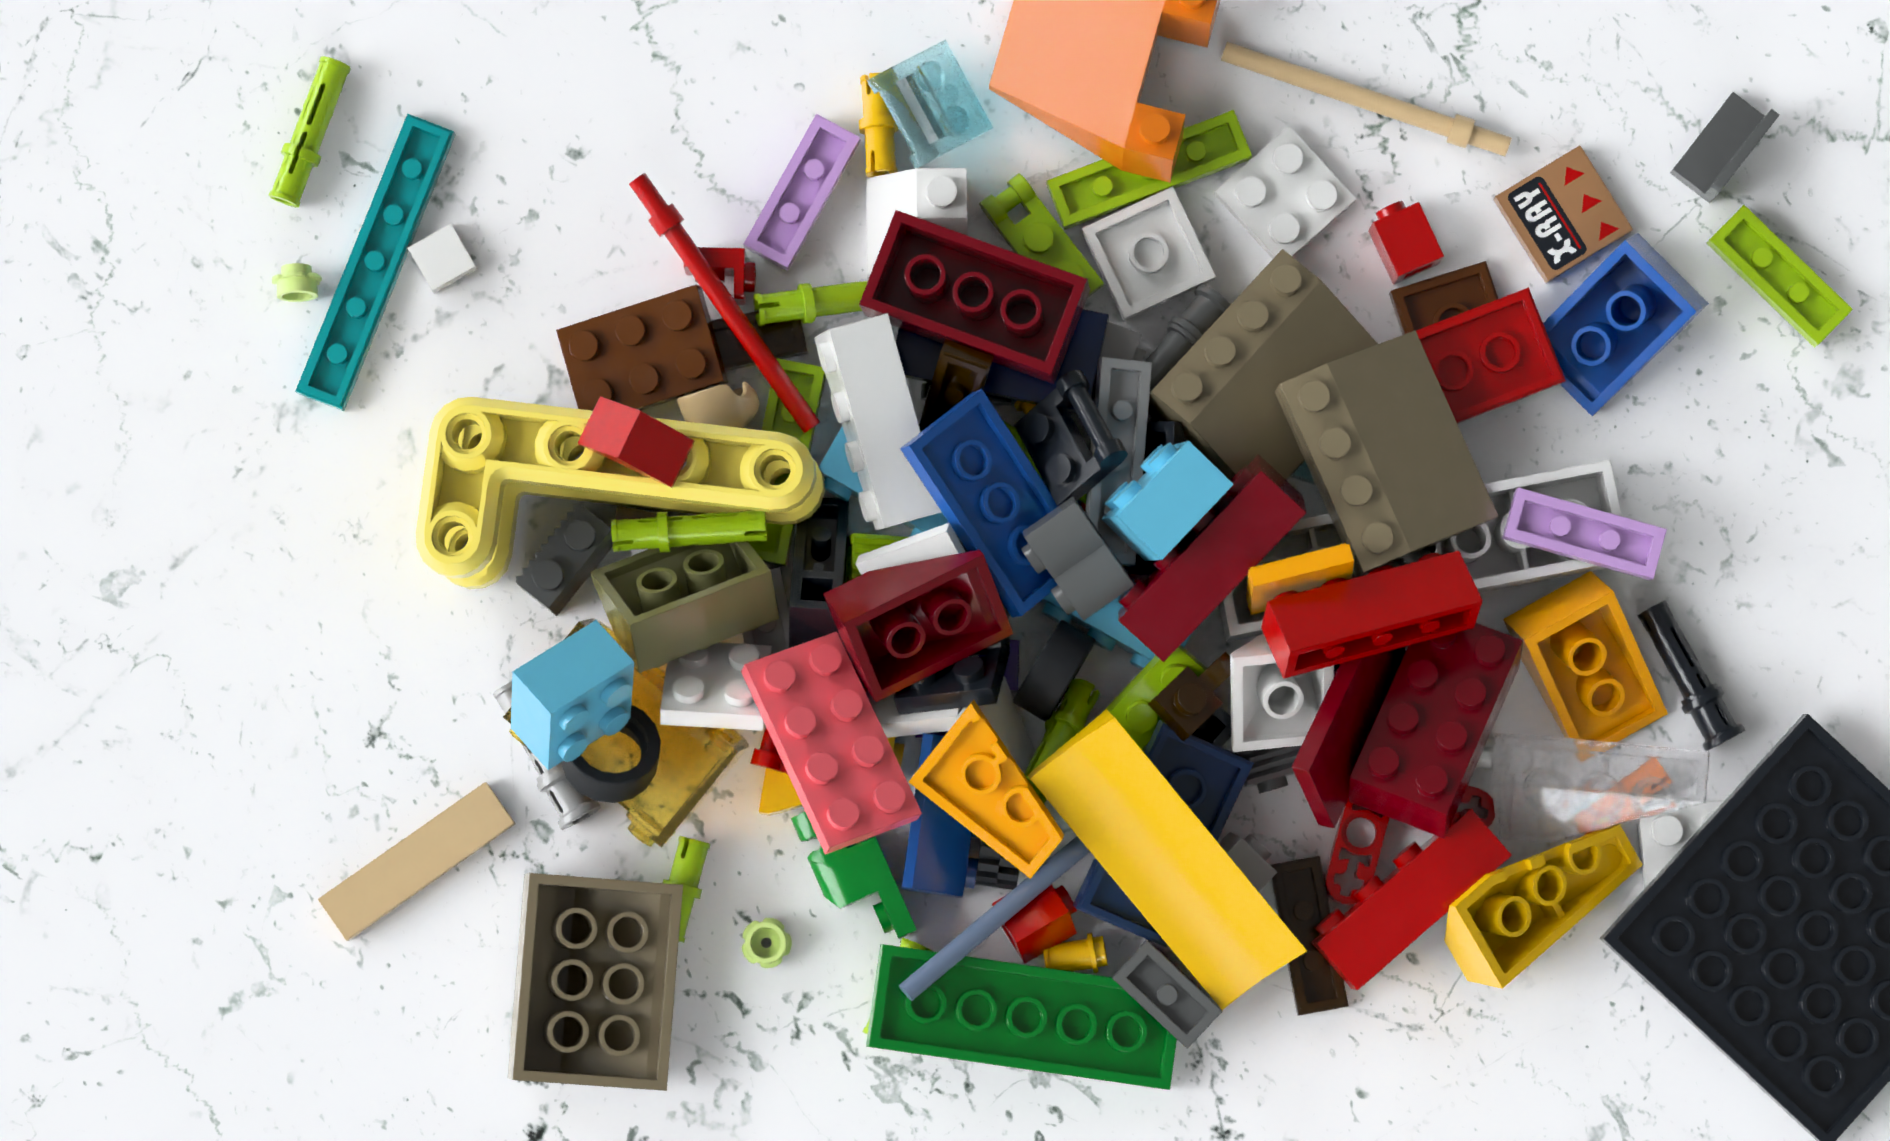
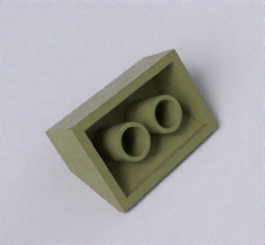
[590,541,779,673]

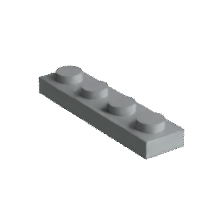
[1085,357,1152,567]

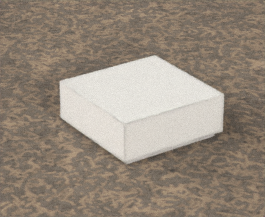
[407,223,477,293]

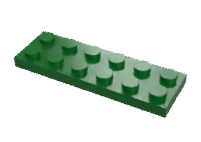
[866,944,1177,1090]

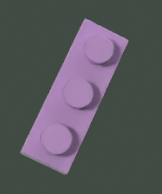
[743,114,861,271]
[1502,487,1667,580]

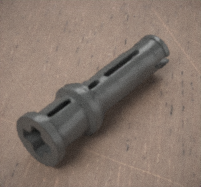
[1145,284,1231,398]

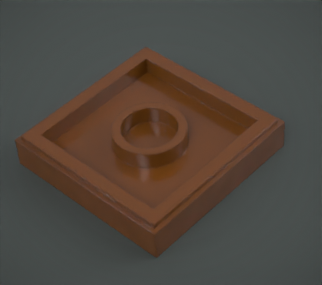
[1389,261,1498,335]

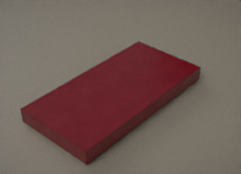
[1292,647,1406,829]

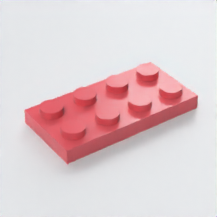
[741,631,922,855]

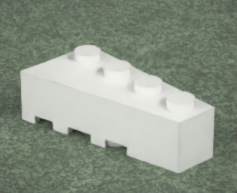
[814,313,942,530]

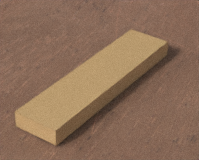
[318,782,516,941]

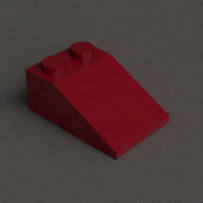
[823,550,1013,702]

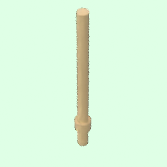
[1221,42,1512,157]

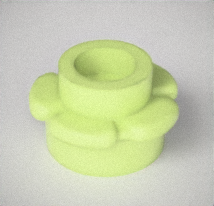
[272,263,322,302]
[742,918,792,968]

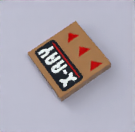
[1493,145,1633,284]

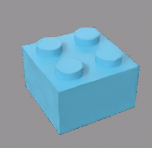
[1102,441,1234,562]
[511,620,634,770]

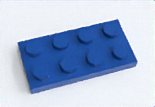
[900,389,1058,618]

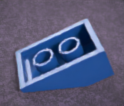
[1543,233,1709,416]

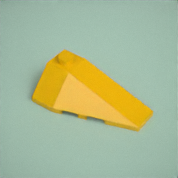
[1444,823,1643,989]

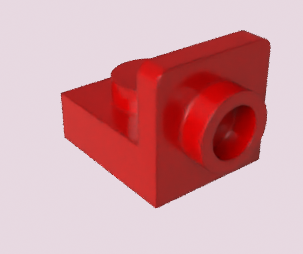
[684,247,756,305]

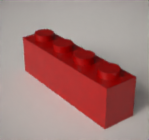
[1261,550,1483,679]
[1311,808,1512,991]

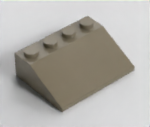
[1148,249,1378,480]
[1275,331,1499,577]
[507,873,683,1091]

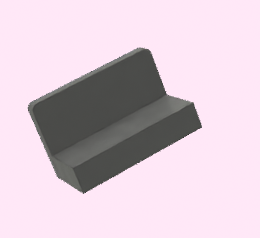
[1670,92,1780,203]
[1112,939,1223,1049]

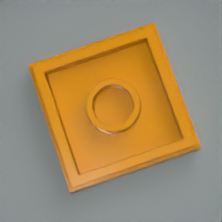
[1246,543,1354,615]

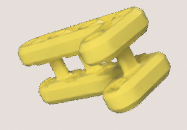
[416,397,825,589]

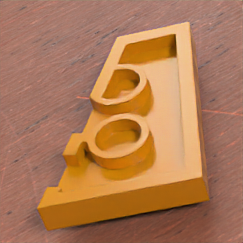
[908,699,1065,879]

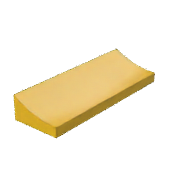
[1027,709,1307,1010]

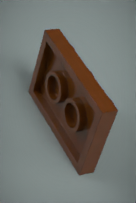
[556,284,729,411]

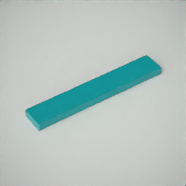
[295,113,456,412]

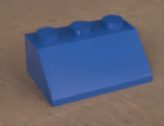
[902,733,978,898]

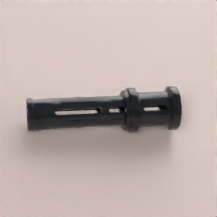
[1637,600,1746,752]

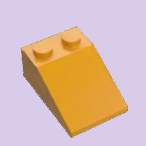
[1503,571,1668,763]

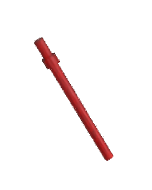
[629,173,820,433]

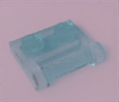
[867,39,993,168]

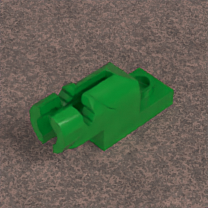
[791,811,917,939]

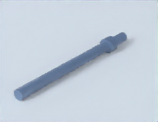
[899,836,1090,1001]

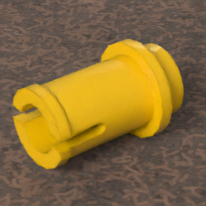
[1043,932,1108,973]

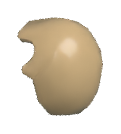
[677,382,760,428]

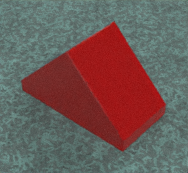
[578,396,695,488]

